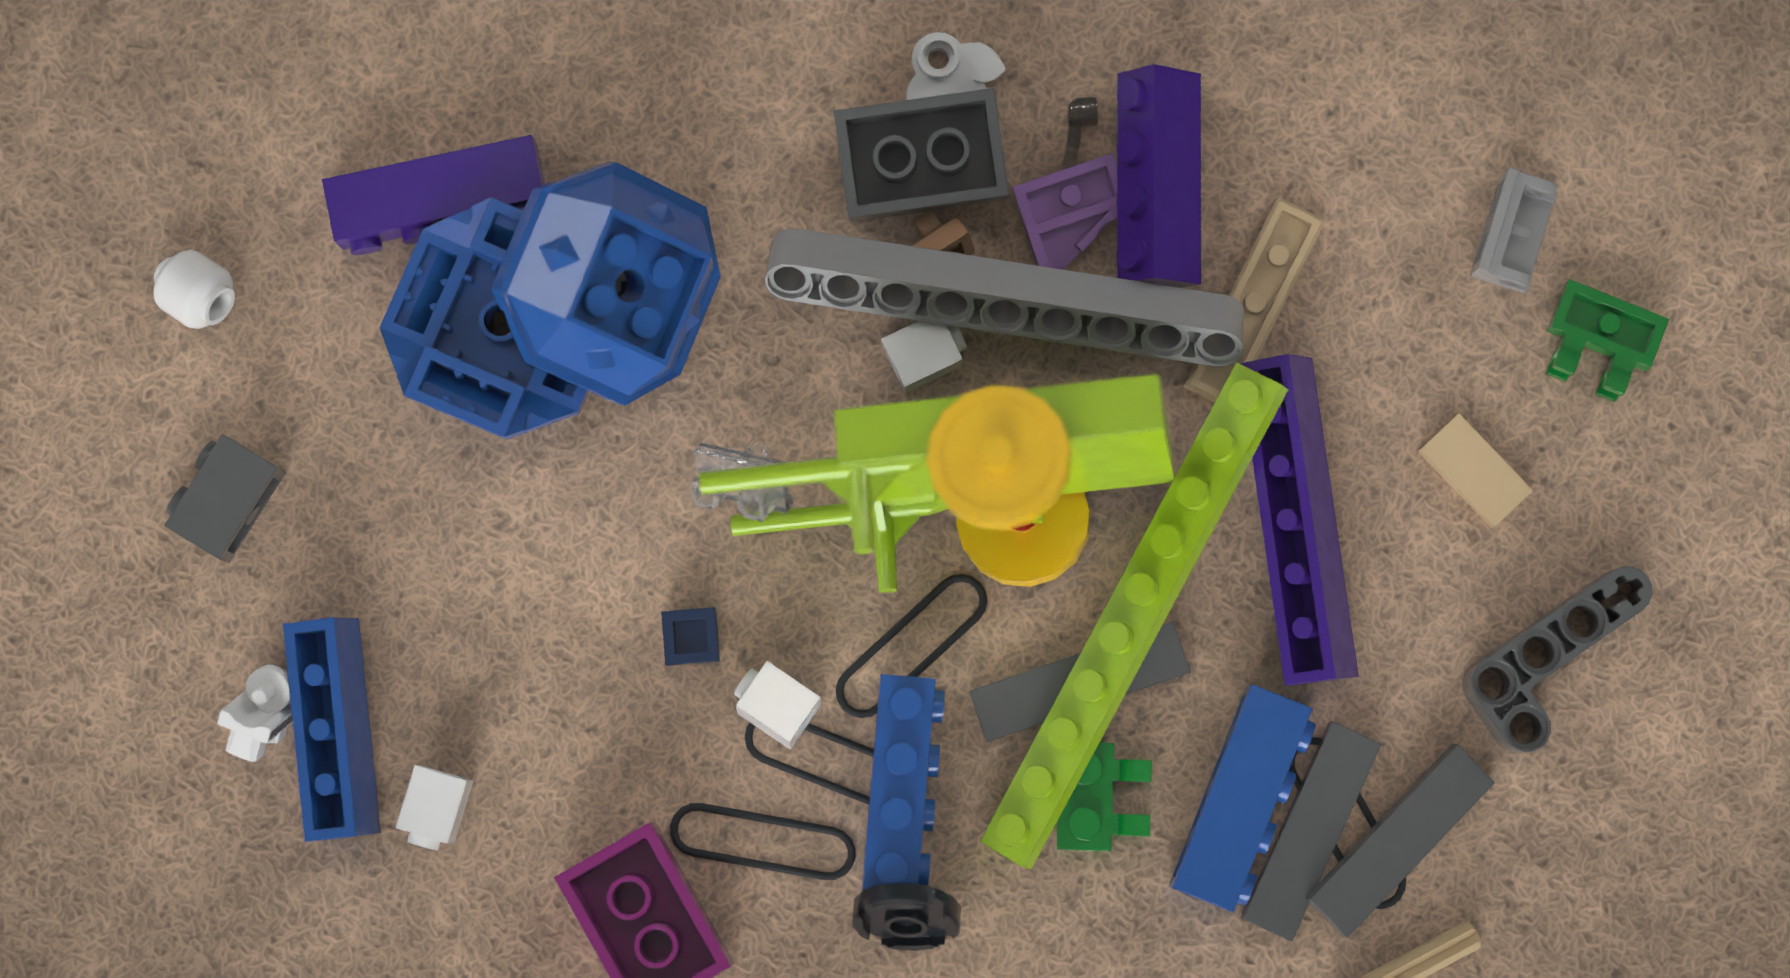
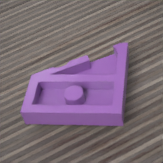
[1011,153,1117,270]

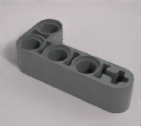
[1462,566,1652,753]

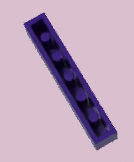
[1239,354,1359,686]

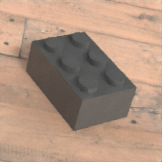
[834,88,1009,222]

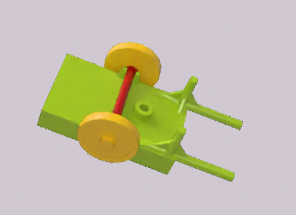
[699,374,1175,593]

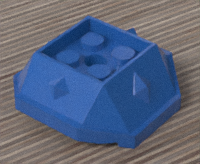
[491,162,721,406]
[379,197,589,440]

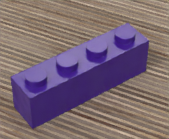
[1117,64,1201,288]
[322,135,545,255]

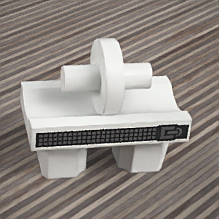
[217,665,293,762]

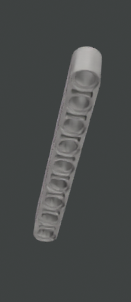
[765,229,1244,366]

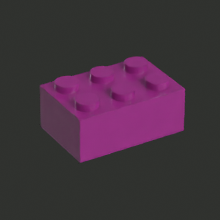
[554,822,735,978]

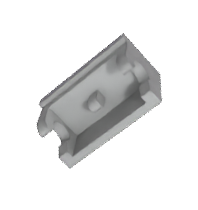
[1470,167,1558,294]

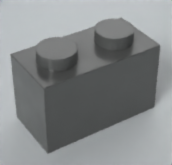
[164,434,286,563]

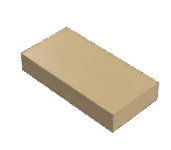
[1418,413,1534,528]

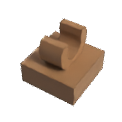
[913,209,975,255]

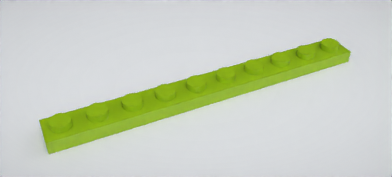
[980,362,1288,869]

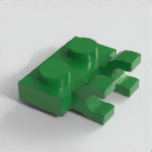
[1546,279,1669,402]
[1057,742,1152,852]

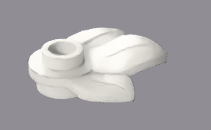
[906,32,1006,100]

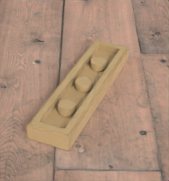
[1184,197,1326,403]

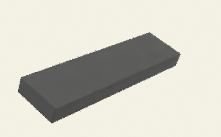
[969,622,1191,743]
[1240,721,1382,942]
[1305,744,1495,938]

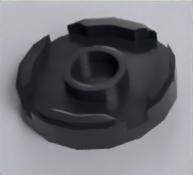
[852,882,961,951]

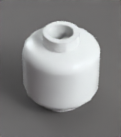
[153,249,235,329]

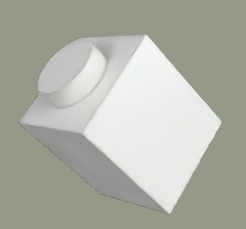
[881,321,968,393]
[734,661,821,750]
[396,765,474,851]

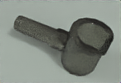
[1062,97,1098,169]

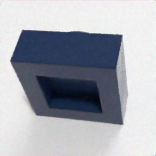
[661,607,720,666]

